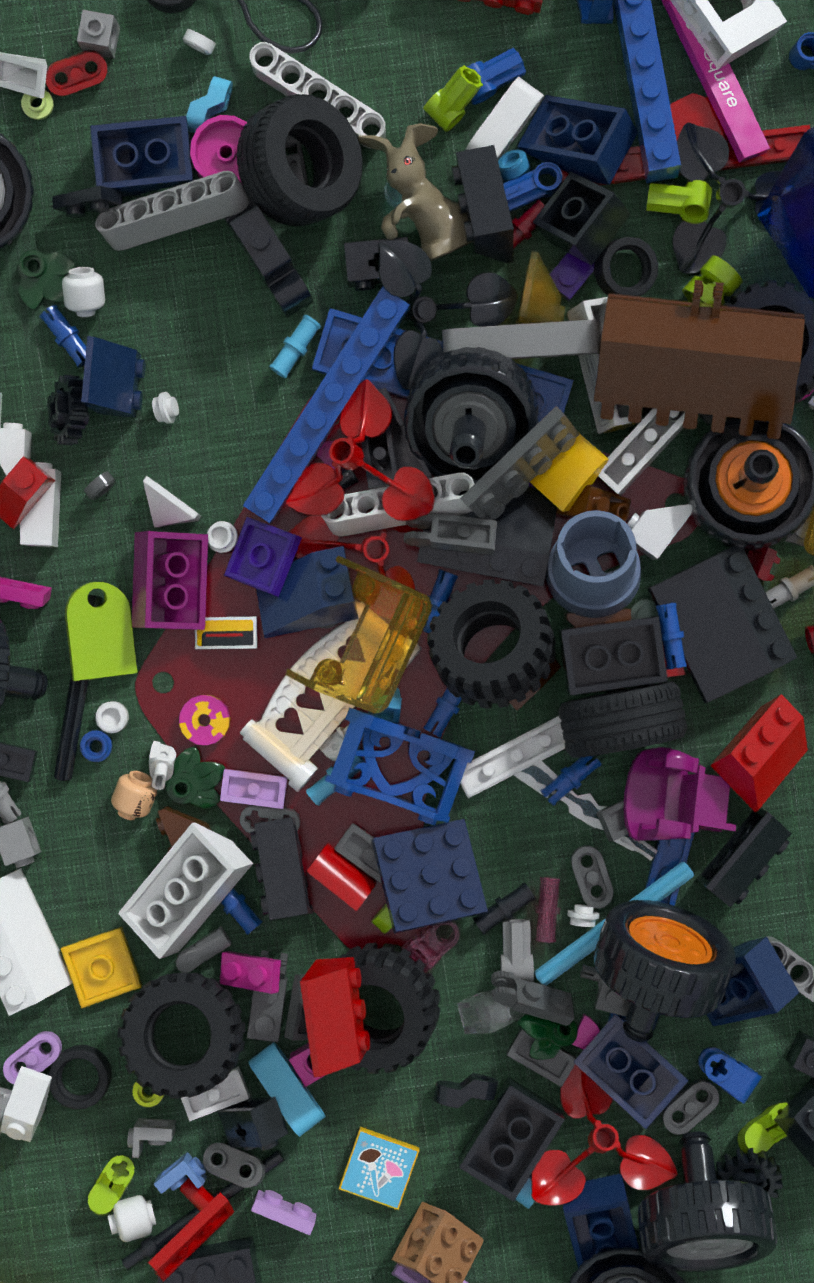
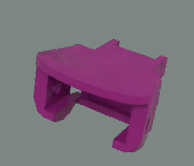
[624,747,736,841]

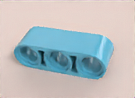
[248,1042,326,1137]

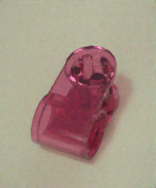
[400,920,460,973]

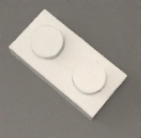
[181,1066,250,1121]

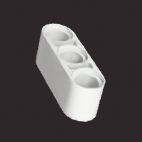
[466,77,544,160]

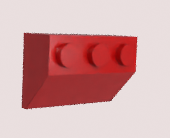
[710,694,808,812]
[300,957,370,1077]

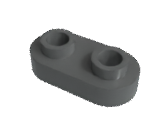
[571,845,613,908]
[662,1079,719,1135]
[203,1143,265,1188]

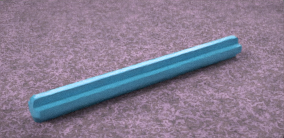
[534,862,694,986]

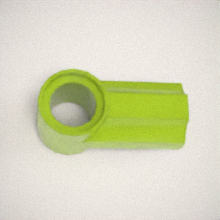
[423,65,483,132]
[646,180,712,224]

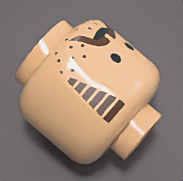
[111,771,157,820]

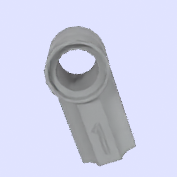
[501,919,534,982]

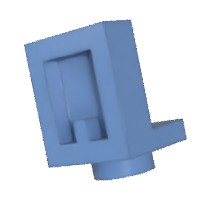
[154,1152,206,1194]

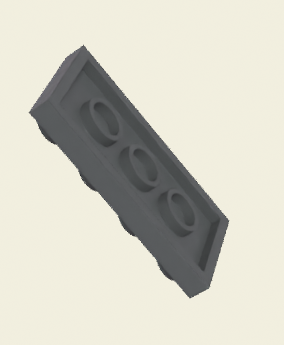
[460,406,579,520]

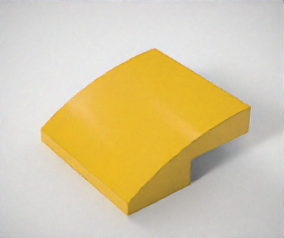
[530,432,609,512]

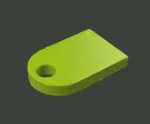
[65,582,137,681]

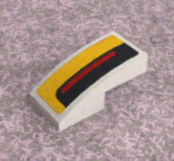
[195,616,258,649]

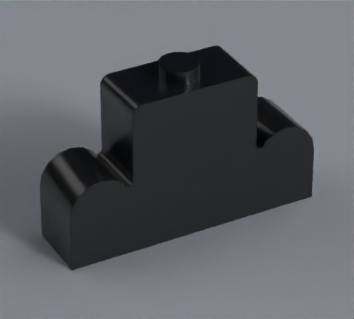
[224,199,313,318]

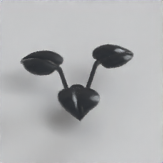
[672,122,812,274]
[378,240,517,390]

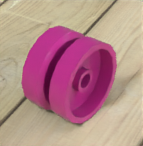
[190,115,247,185]

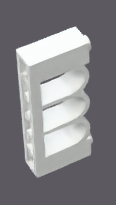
[670,0,787,69]

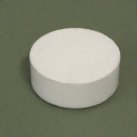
[183,29,216,55]
[96,701,129,733]

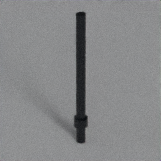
[122,1150,285,1270]

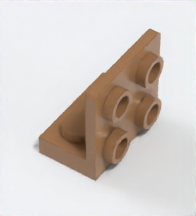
[392,1202,484,1283]

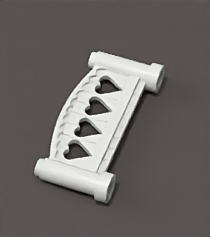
[240,599,422,792]

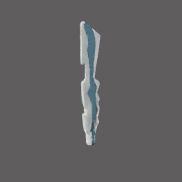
[514,761,657,861]

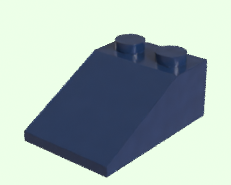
[517,95,638,185]
[90,116,193,197]
[81,336,146,418]
[256,546,359,638]
[706,937,799,1026]
[574,1014,689,1129]
[563,1174,644,1282]

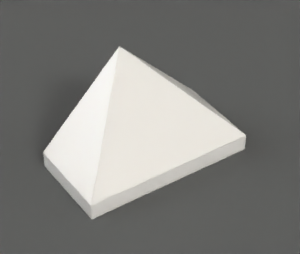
[0,52,47,98]
[143,476,202,528]

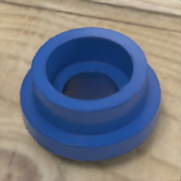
[80,730,112,762]

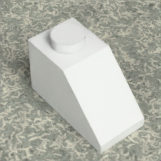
[627,504,693,560]
[0,1066,52,1142]

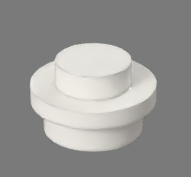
[152,392,179,424]
[207,521,238,553]
[567,904,599,927]

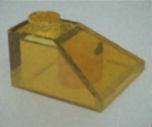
[517,251,566,324]

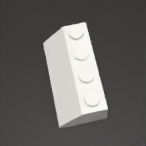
[118,823,253,959]
[0,868,72,1016]

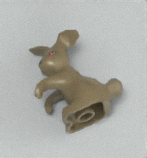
[357,123,473,261]

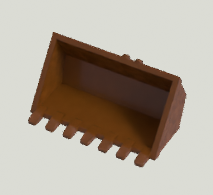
[594,280,805,439]

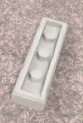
[460,716,566,798]

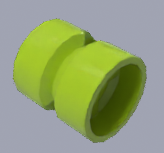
[682,255,743,305]

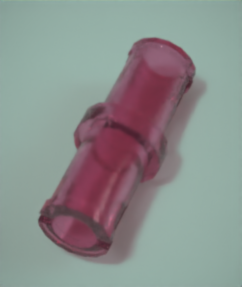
[535,877,561,943]

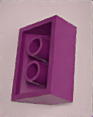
[132,531,208,630]

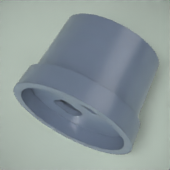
[546,510,641,618]

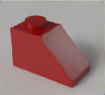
[0,456,56,529]

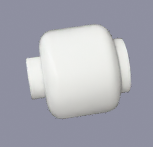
[62,267,105,317]
[108,1195,156,1242]

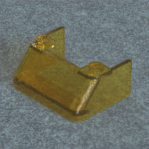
[285,556,432,714]

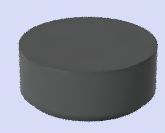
[84,471,116,500]

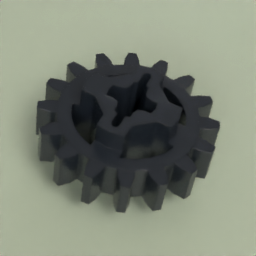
[47,375,90,445]
[716,1148,783,1198]

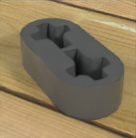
[240,805,301,833]

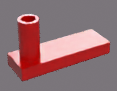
[148,1178,234,1282]

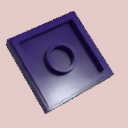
[224,517,302,597]

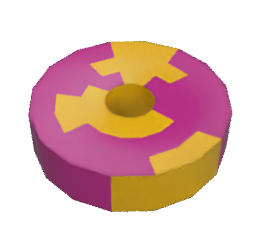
[179,695,230,745]

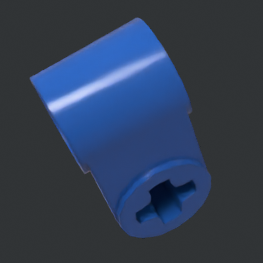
[698,1047,762,1104]

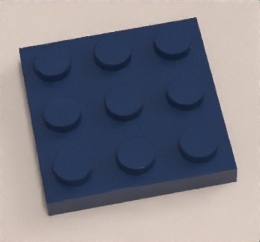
[371,819,488,934]

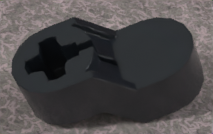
[433,1073,498,1108]

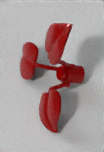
[286,379,435,521]
[288,508,417,624]
[531,1064,678,1206]

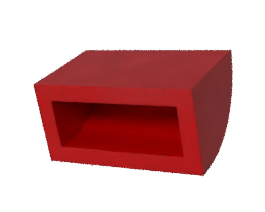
[306,842,377,911]

